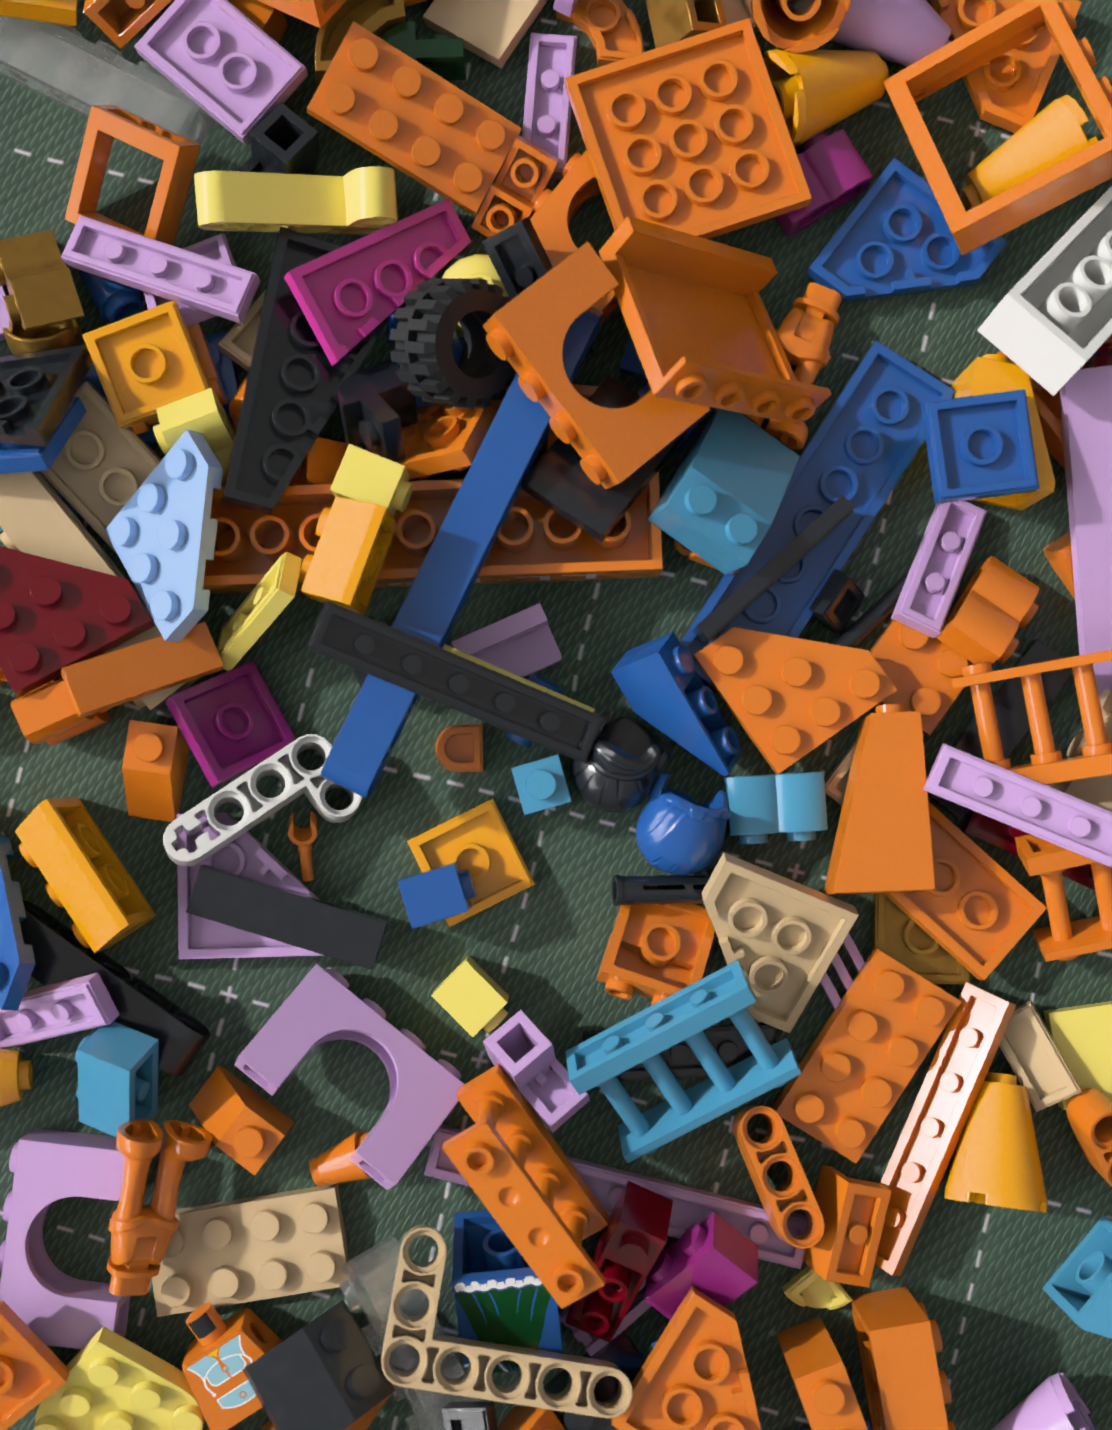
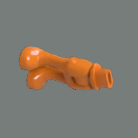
[741,282,843,450]
[106,1119,213,1296]

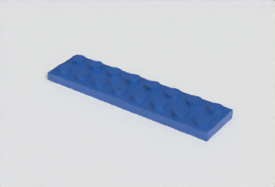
[680,340,956,688]

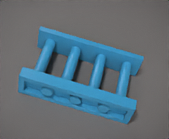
[565,960,802,1163]

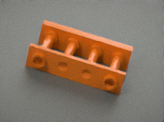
[952,650,1112,785]
[1015,834,1112,962]
[442,1064,609,1309]

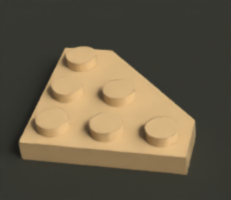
[701,852,859,1033]

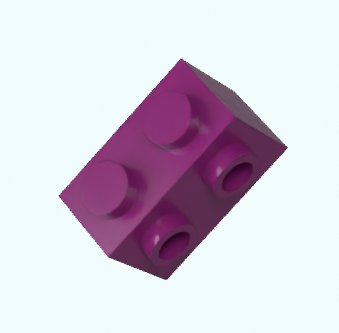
[645,1212,758,1320]

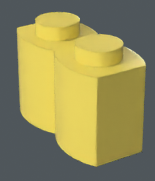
[153,388,236,488]

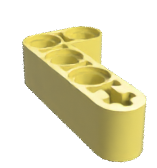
[194,166,398,235]

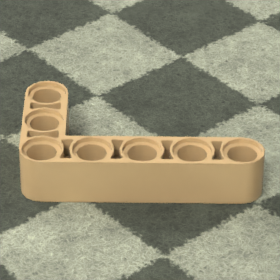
[381,1224,633,1418]

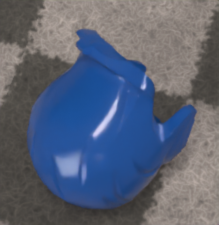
[636,773,731,876]

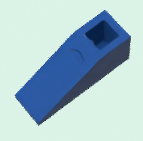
[611,631,742,776]

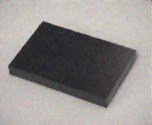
[522,375,688,542]

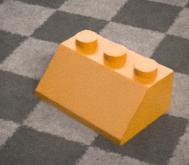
[15,798,157,953]

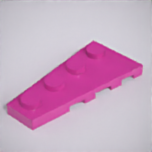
[284,198,471,366]

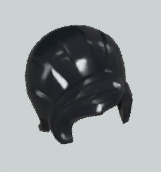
[569,709,670,812]

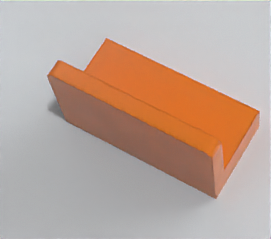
[803,1165,892,1288]

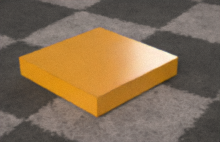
[82,300,211,429]
[407,799,535,927]

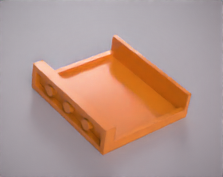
[598,216,831,424]

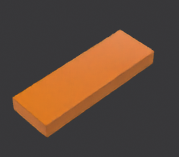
[61,622,224,719]

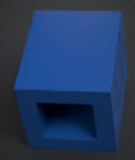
[397,861,477,929]

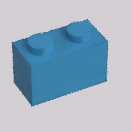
[75,1021,159,1137]

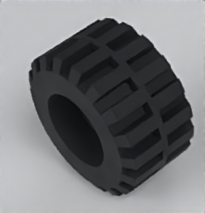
[389,278,515,409]

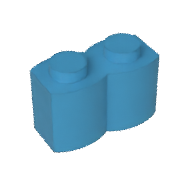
[724,771,828,844]

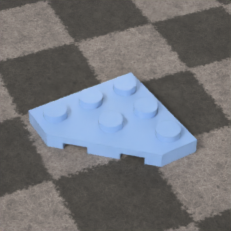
[105,430,223,642]

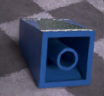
[452,1210,564,1373]

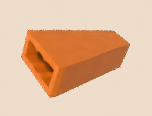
[825,704,935,895]

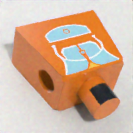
[182,1302,282,1430]

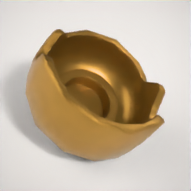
[2,319,82,355]

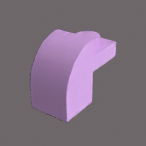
[483,1010,590,1133]

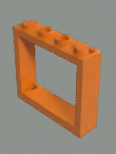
[883,0,1112,256]

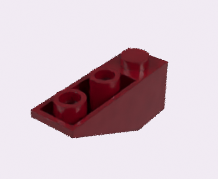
[565,1181,673,1343]

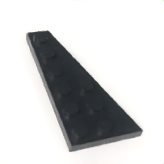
[221,227,395,514]
[0,345,93,447]

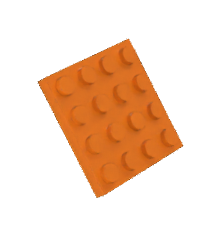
[565,18,812,239]

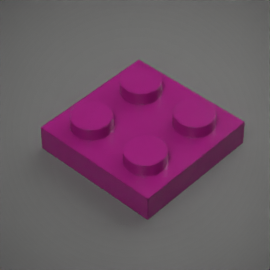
[165,661,296,787]

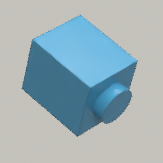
[511,755,572,815]

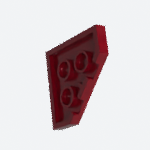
[0,546,154,697]

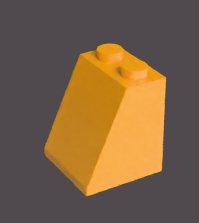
[931,354,1056,511]

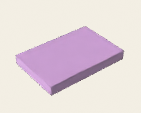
[134,0,308,145]

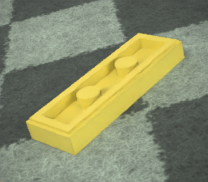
[217,552,302,671]

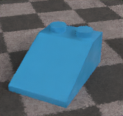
[647,408,800,575]

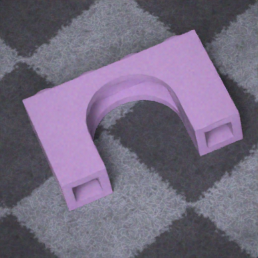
[234,964,464,1190]
[0,1128,130,1349]

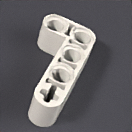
[163,734,362,867]

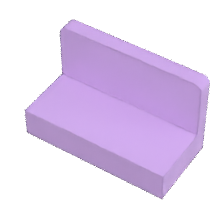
[452,603,562,678]

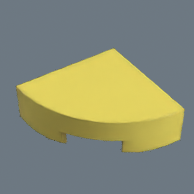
[781,1266,852,1310]

